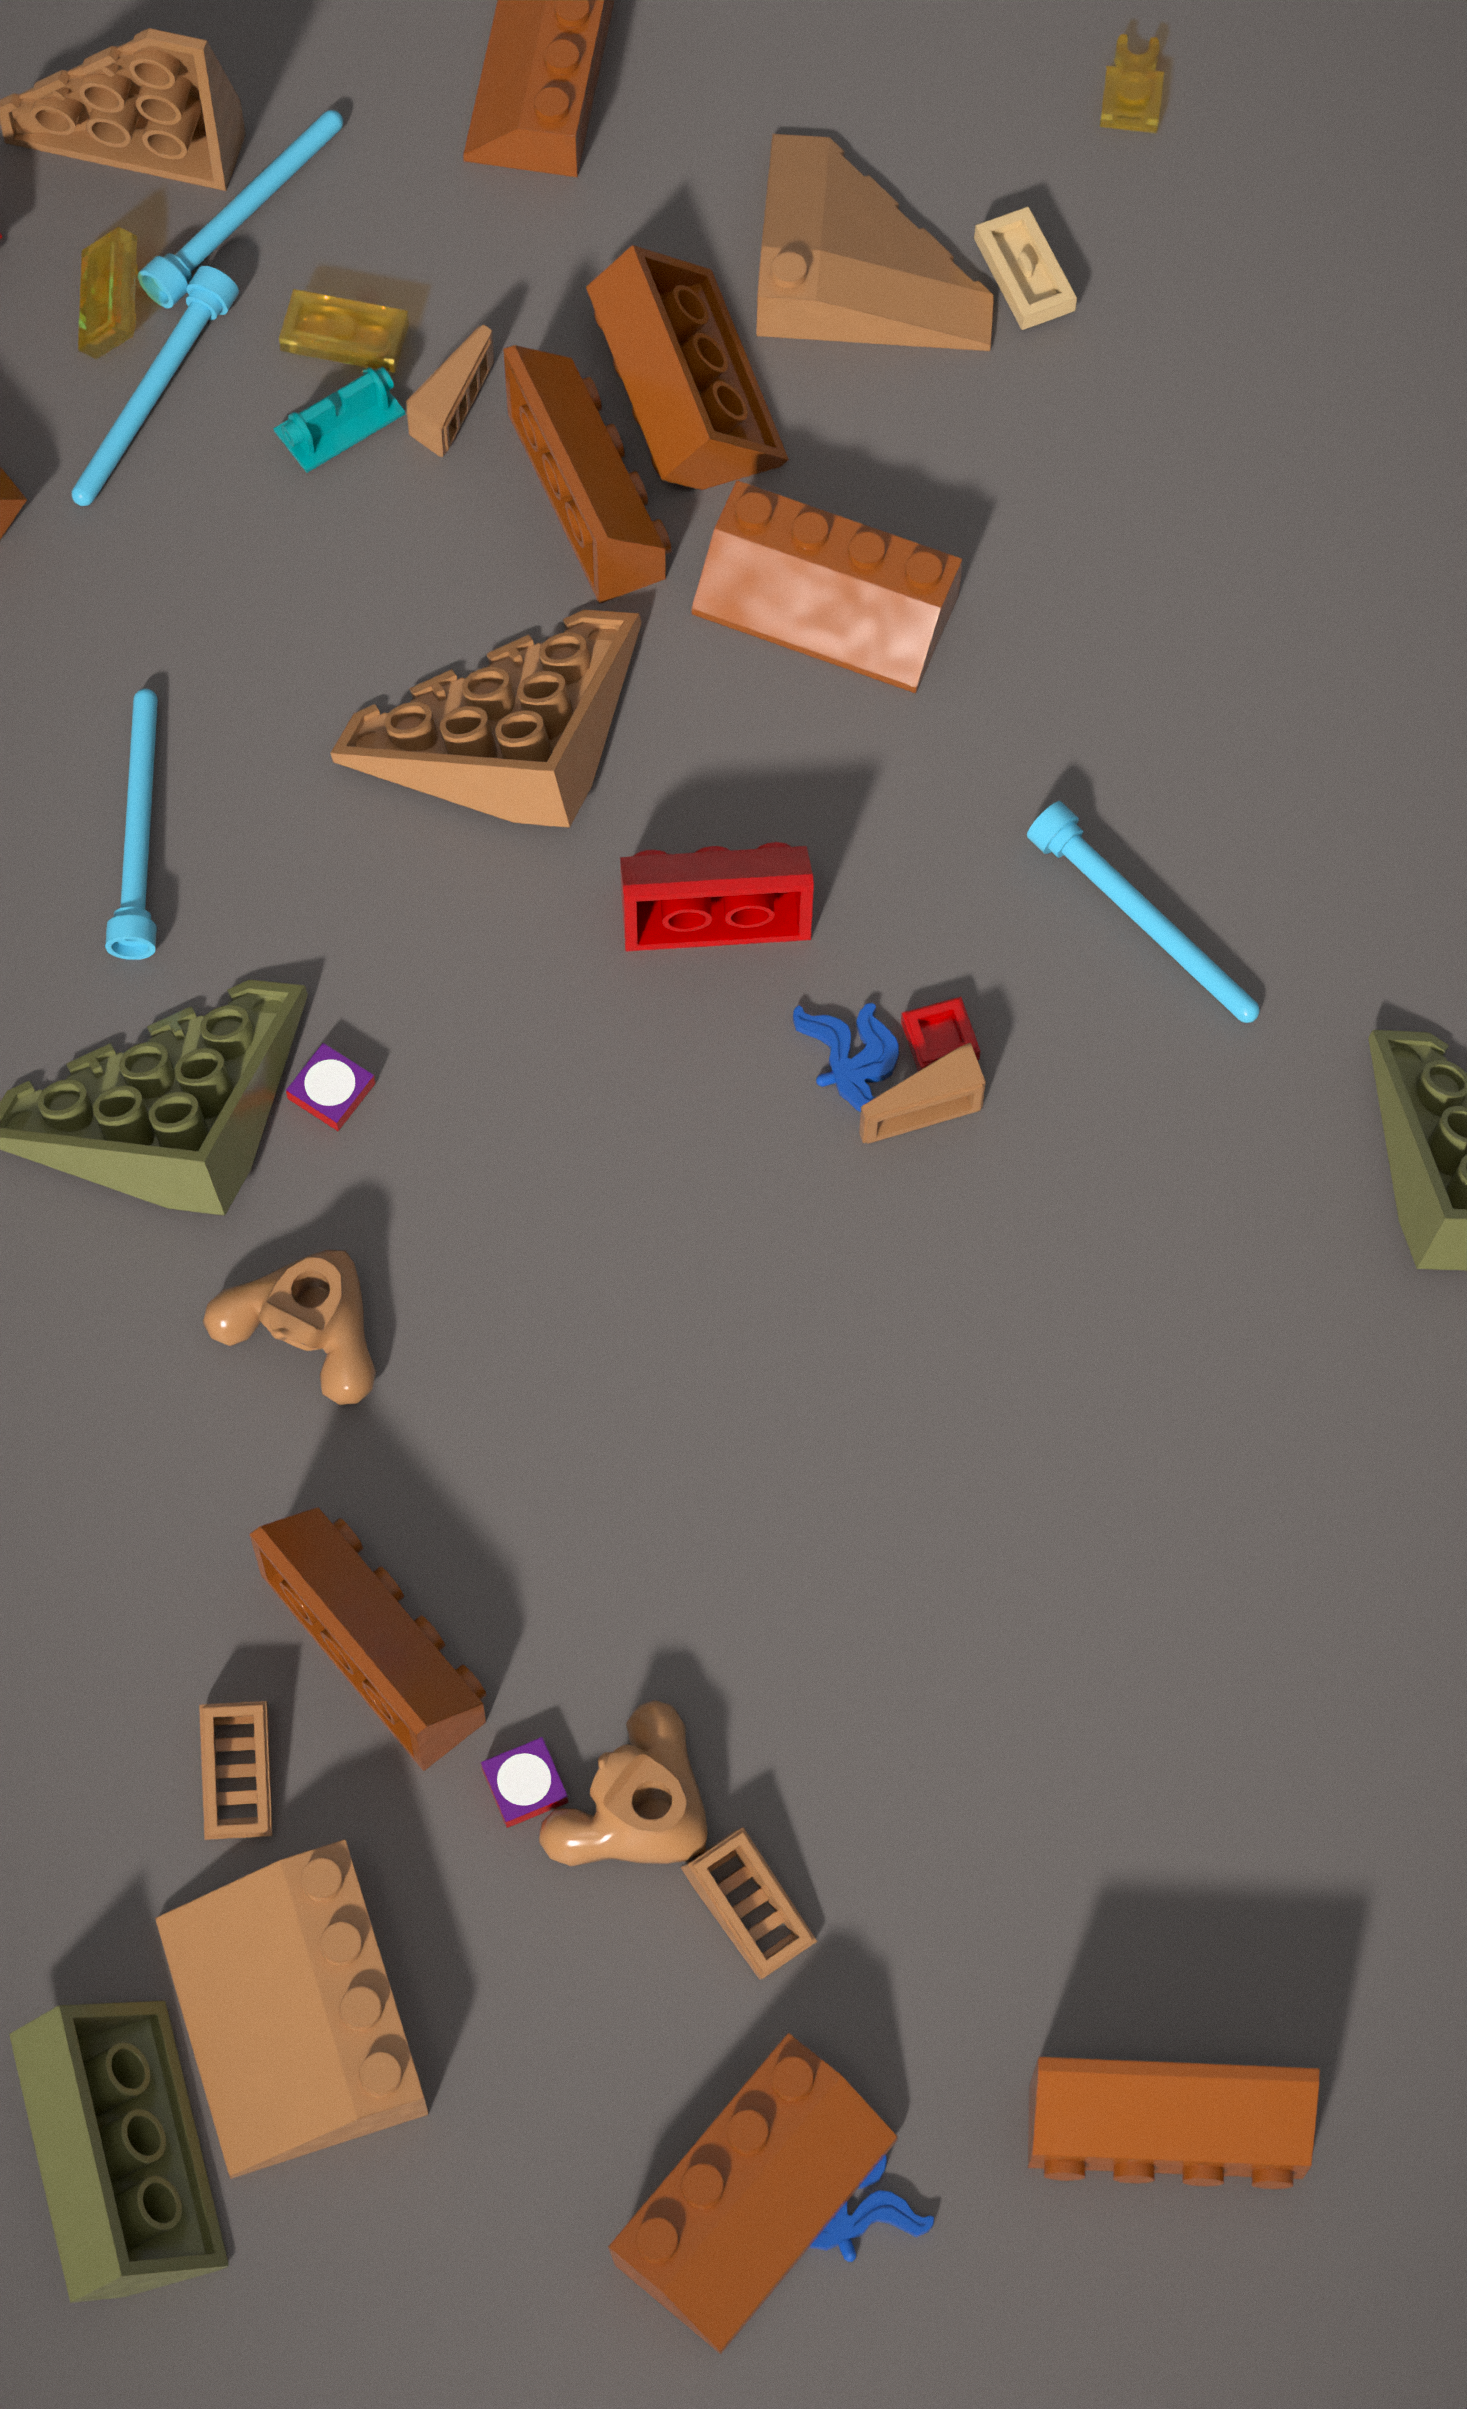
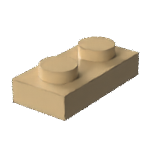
[974,206,1077,330]

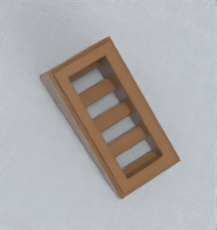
[406,324,494,457]
[859,1043,986,1144]
[199,1701,273,1840]
[680,1827,817,1980]

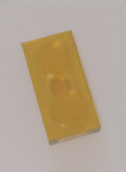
[78,227,138,359]
[279,289,409,373]

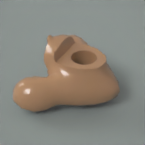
[203,1250,376,1405]
[539,1700,708,1866]

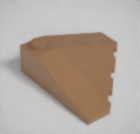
[0,28,246,191]
[756,134,994,351]
[330,610,642,828]

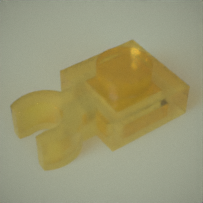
[1100,34,1164,133]

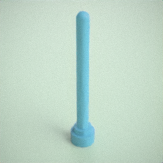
[138,110,343,308]
[72,266,239,506]
[105,688,158,960]
[1027,801,1260,1023]

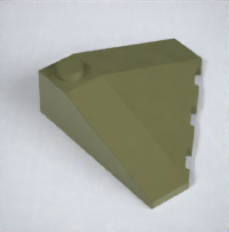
[0,980,308,1216]
[1368,1030,1467,1271]

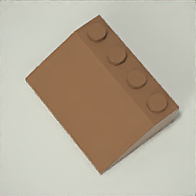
[155,1839,429,2179]

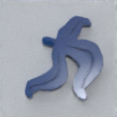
[793,1003,899,1112]
[809,2155,934,2262]

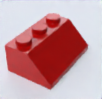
[620,842,814,952]

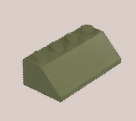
[9,2001,229,2303]

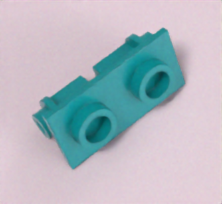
[274,367,406,473]

